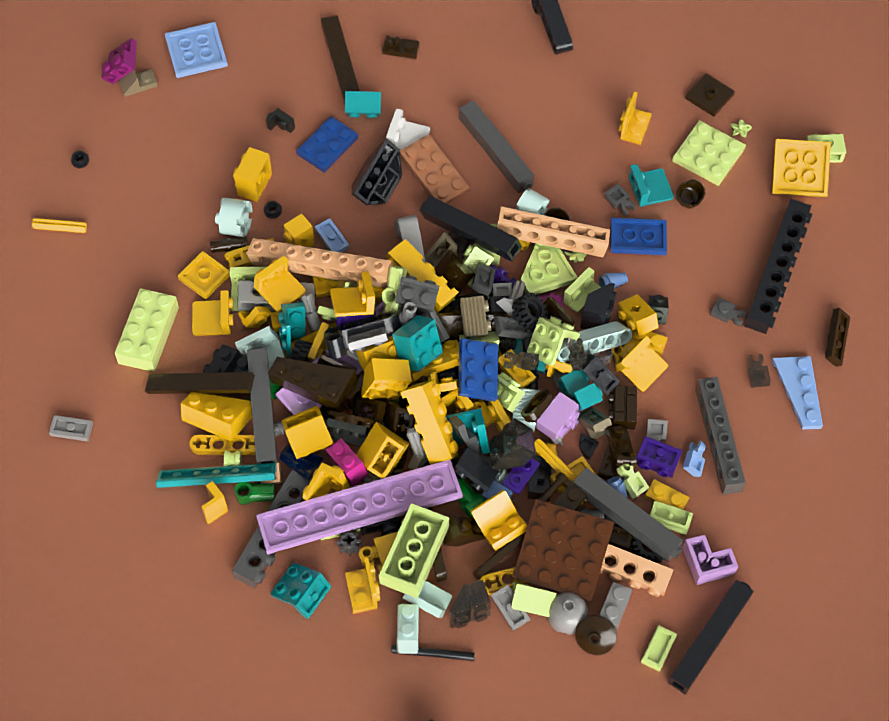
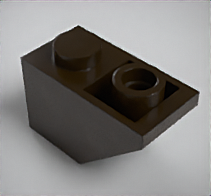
[443,516,485,547]

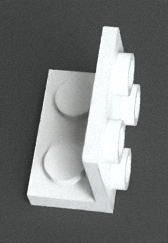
[386,109,430,150]

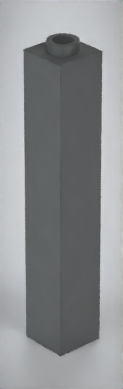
[459,100,534,193]
[247,347,278,464]
[573,468,683,562]

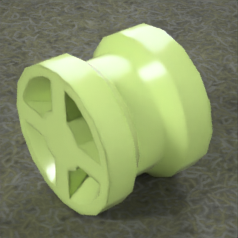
[224,450,242,466]

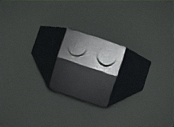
[352,138,402,205]

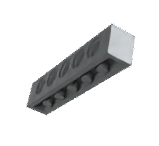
[695,377,746,495]
[232,470,312,588]

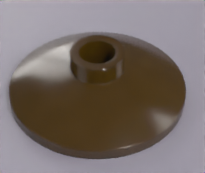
[575,615,617,655]

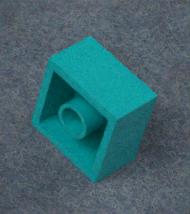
[392,315,443,372]

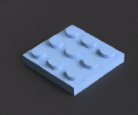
[165,22,228,78]

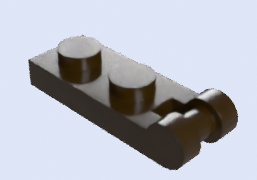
[606,426,637,466]

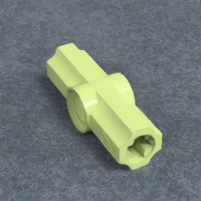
[382,266,407,315]

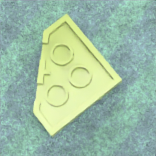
[520,243,578,295]

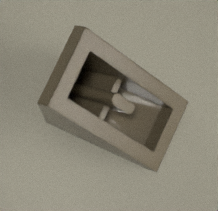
[425,232,457,268]

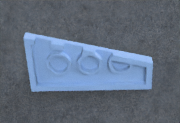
[771,356,823,430]

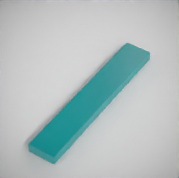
[156,463,277,488]

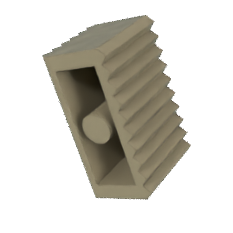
[460,296,491,338]

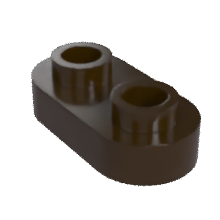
[521,389,554,422]

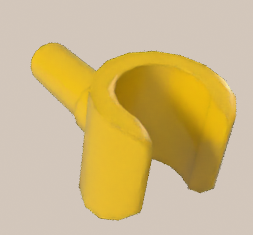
[609,346,623,372]

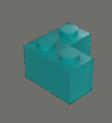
[556,368,603,412]

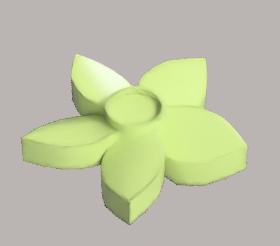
[730,120,752,138]
[565,251,587,263]

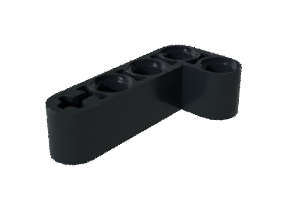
[532,0,573,55]
[324,311,402,359]

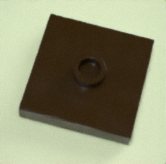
[685,73,735,117]

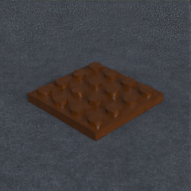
[513,499,614,602]

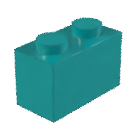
[345,91,382,119]

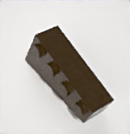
[268,357,358,413]

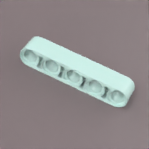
[557,321,633,362]

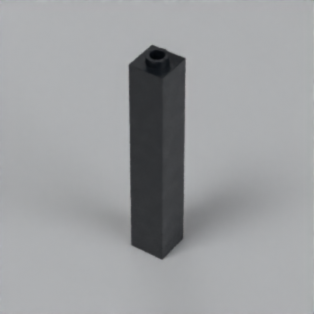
[420,196,522,262]
[668,580,754,695]

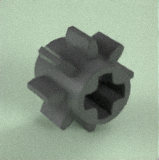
[336,531,362,557]

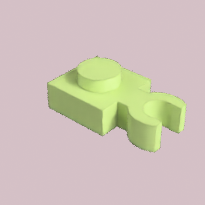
[617,464,649,499]

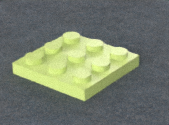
[672,120,746,186]

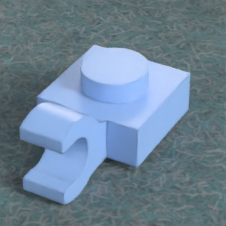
[683,441,706,477]

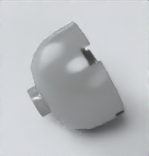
[547,592,588,635]

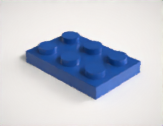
[297,116,359,173]
[611,218,667,255]
[458,338,498,402]

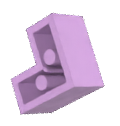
[536,392,580,442]
[682,535,738,585]

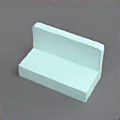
[403,581,453,618]

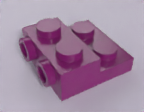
[101,38,137,84]

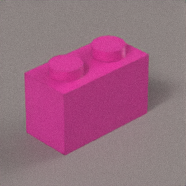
[326,438,369,486]

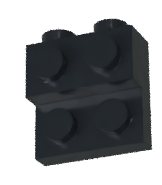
[203,345,249,394]

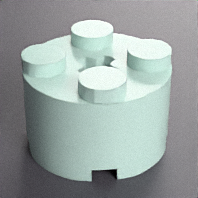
[516,188,550,215]
[215,197,252,237]

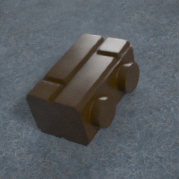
[608,385,637,430]

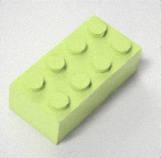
[115,288,179,372]
[379,503,449,598]

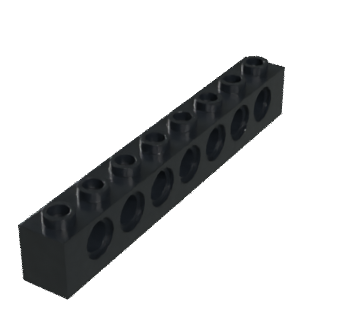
[744,199,813,334]

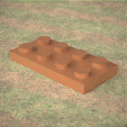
[400,134,470,204]

